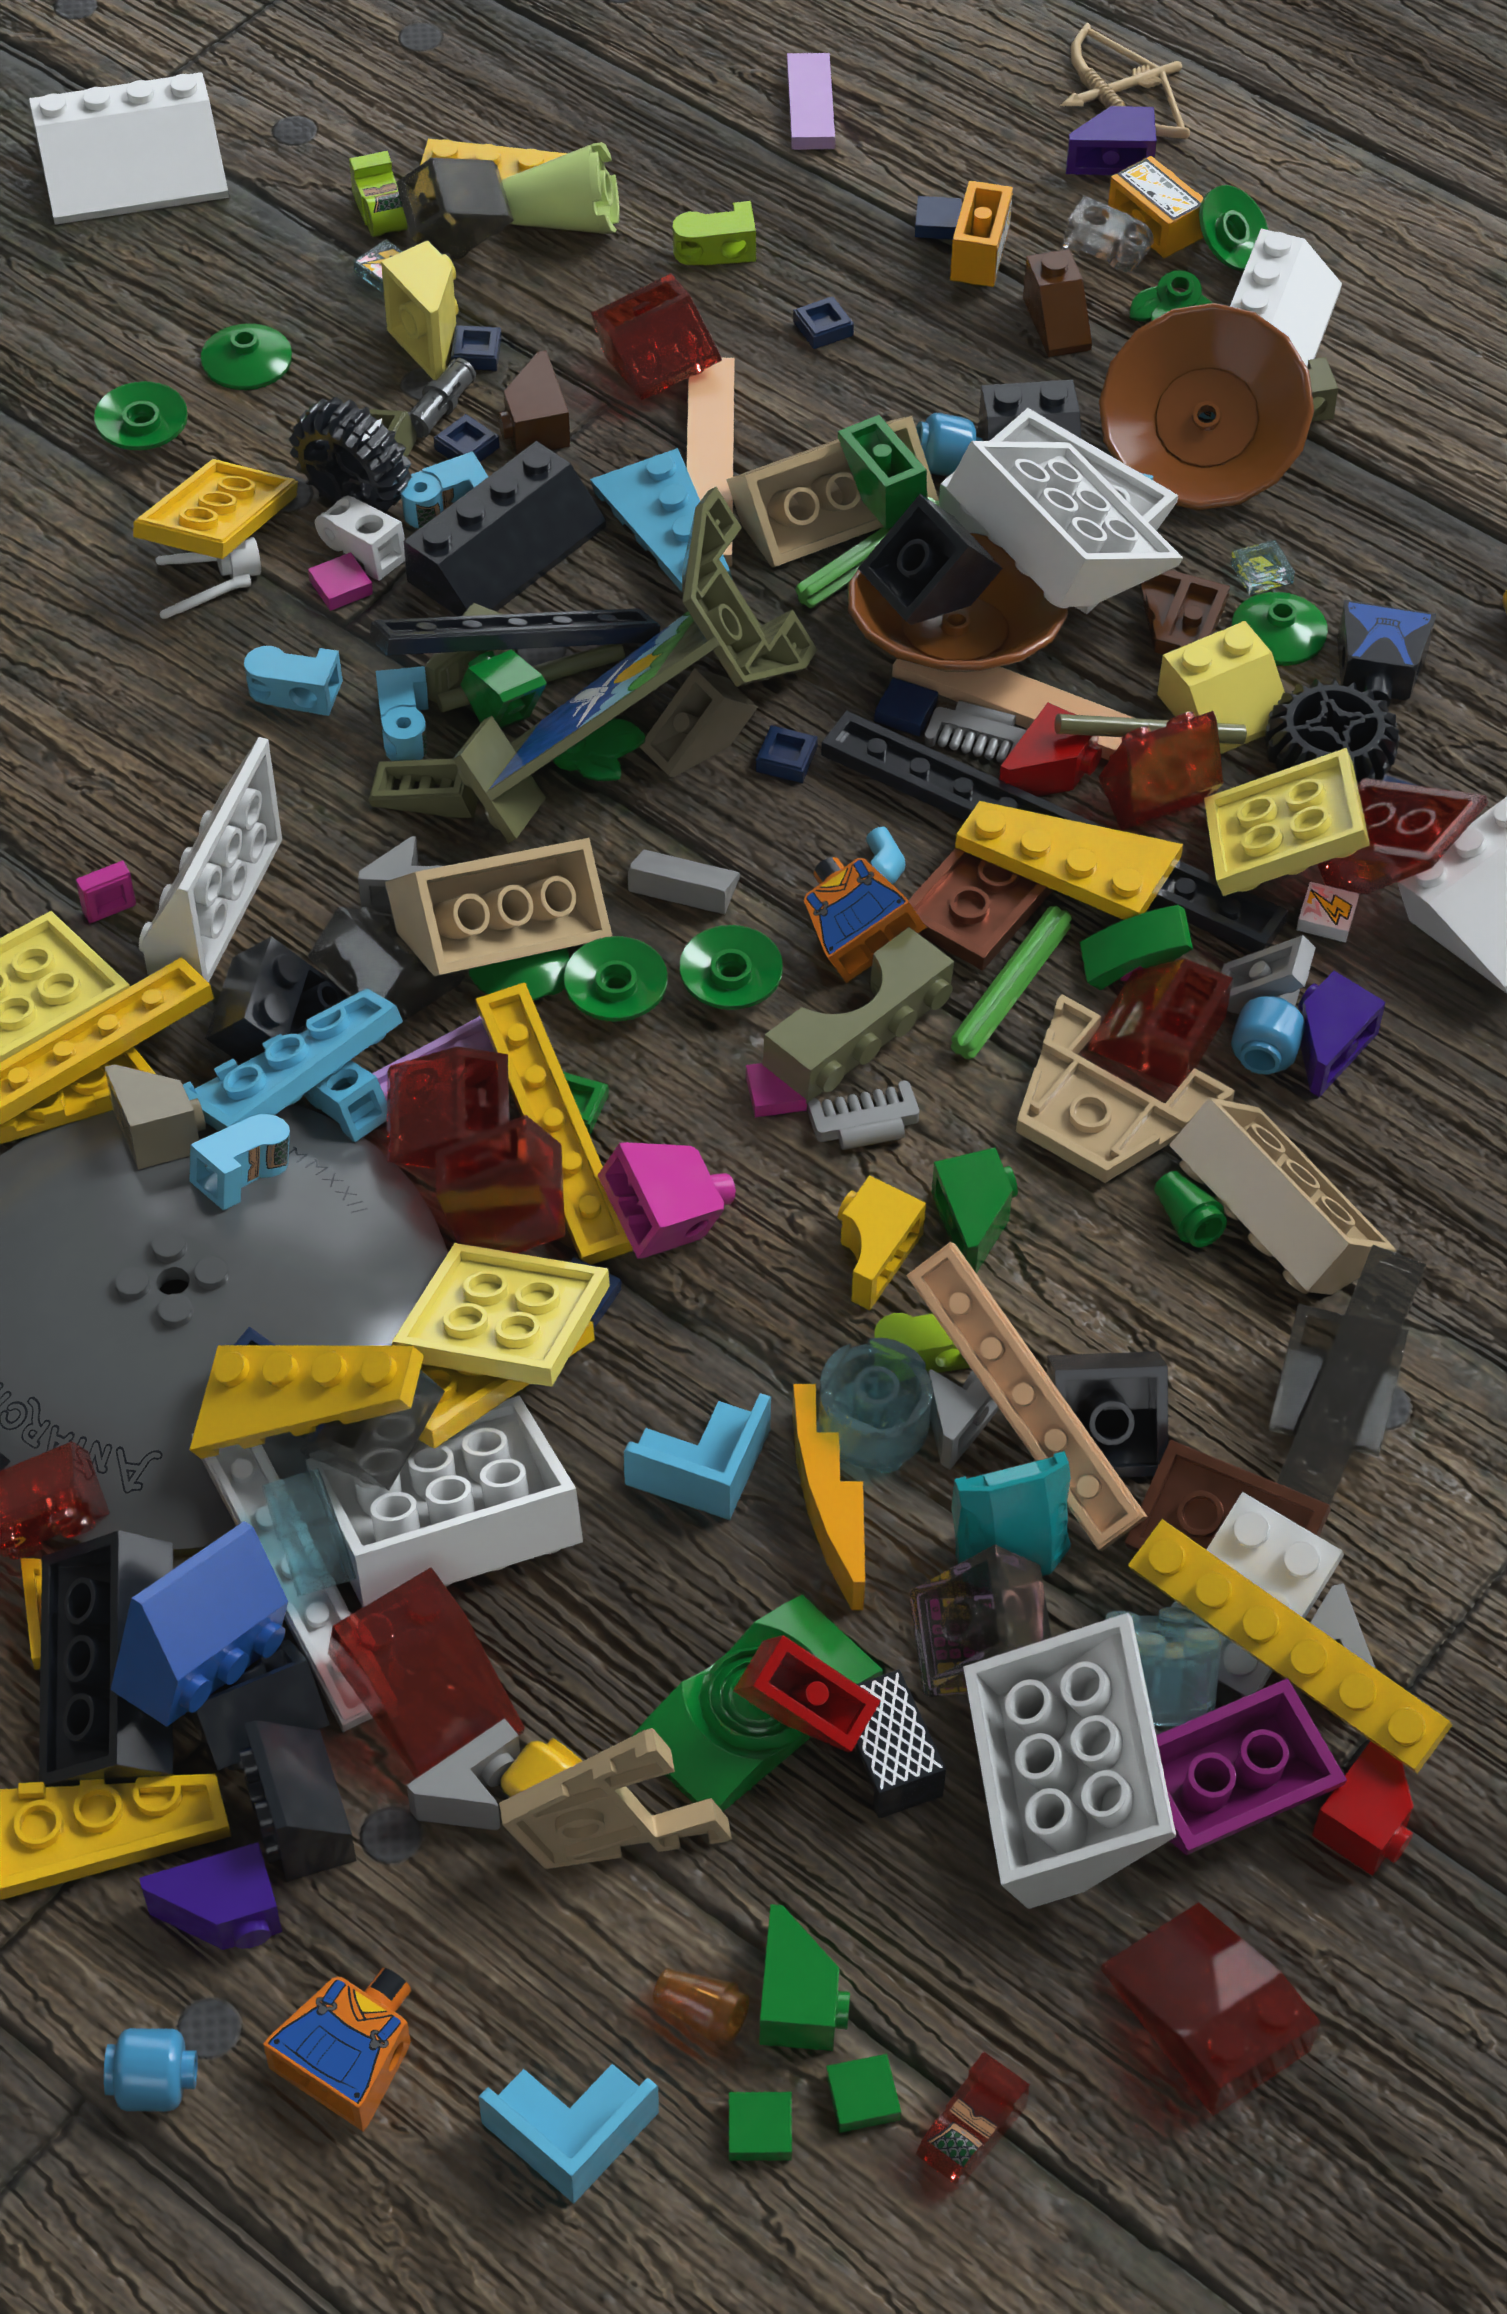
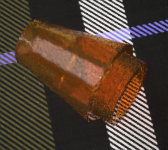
[653,1968,749,2042]

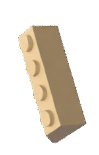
[726,416,939,567]
[385,838,612,976]
[1169,1097,1397,1295]

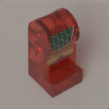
[916,2051,1030,2186]

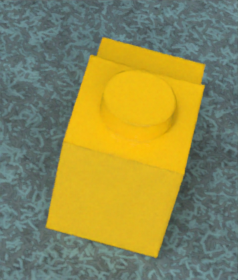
[837,1175,926,1310]

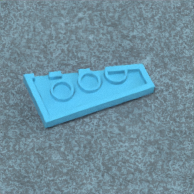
[590,448,733,592]
[183,988,403,1131]

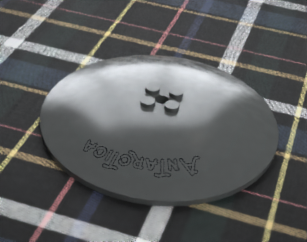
[0,1104,447,1557]

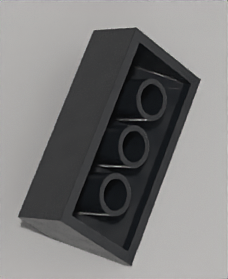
[403,441,606,616]
[39,1530,174,1787]

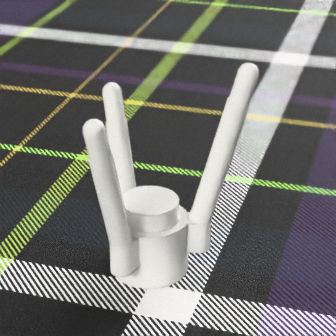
[156,537,261,619]

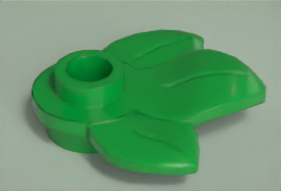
[1129,270,1213,322]
[553,717,645,781]

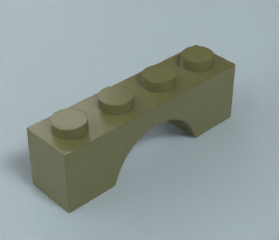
[762,927,954,1104]

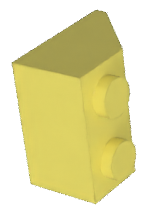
[381,240,459,380]
[1157,621,1285,759]

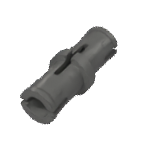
[408,358,476,438]

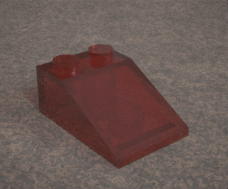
[1317,778,1489,894]
[328,1567,525,1778]
[1101,1902,1321,2116]

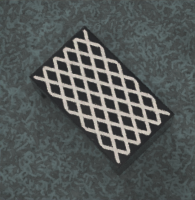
[855,1669,946,1818]

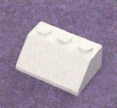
[1230,229,1342,366]

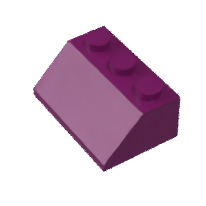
[1156,1678,1347,1855]

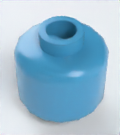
[916,413,983,477]
[1231,996,1306,1075]
[104,2028,198,2111]

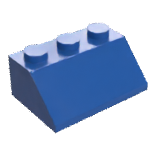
[111,1521,288,1727]

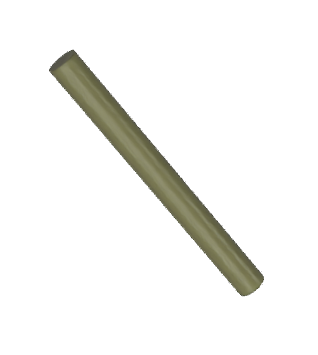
[436,644,625,713]
[1054,714,1247,744]

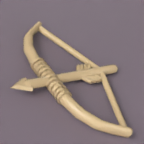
[1060,23,1190,139]

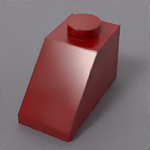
[999,702,1102,797]
[733,1635,881,1752]
[1312,1741,1414,1876]

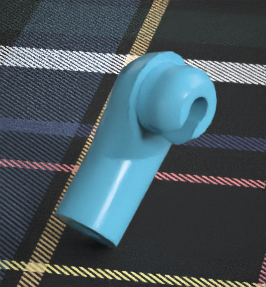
[866,827,906,885]

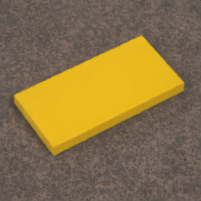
[133,459,298,560]

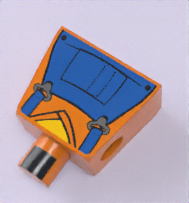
[804,857,927,983]
[263,1968,411,2132]

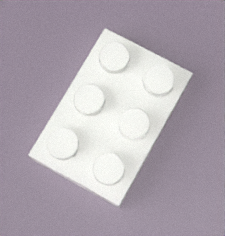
[1151,1492,1344,1697]

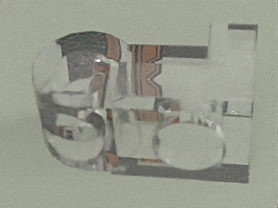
[1061,196,1154,272]

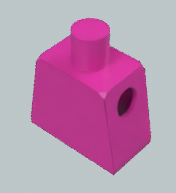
[598,1142,736,1259]

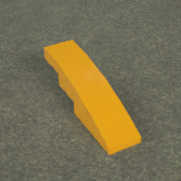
[792,1384,865,1610]

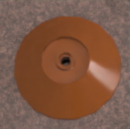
[1099,303,1314,511]
[848,533,1068,672]

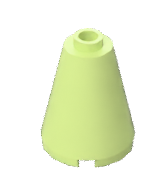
[494,142,619,234]

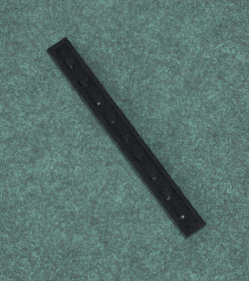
[821,711,1288,953]

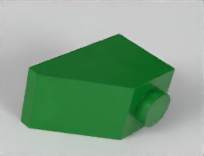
[838,415,927,529]
[460,649,547,729]
[931,1147,1018,1274]
[759,1904,850,2051]

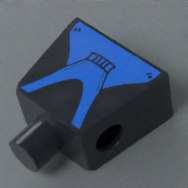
[1337,600,1436,707]

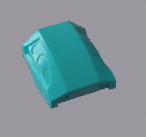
[951,1451,1071,1588]

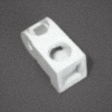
[315,496,405,581]

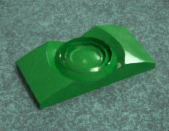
[631,1595,883,1812]

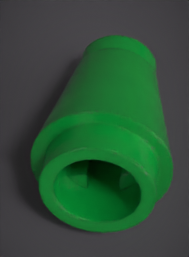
[1154,1171,1227,1247]

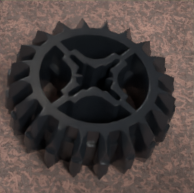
[289,396,412,512]
[1265,678,1400,793]

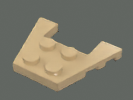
[1016,994,1235,1183]
[499,1728,732,1869]

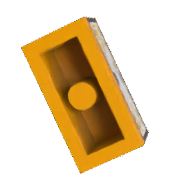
[1107,156,1204,258]
[950,180,1013,287]

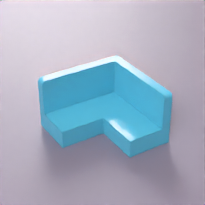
[624,1393,771,1520]
[478,2064,659,2204]

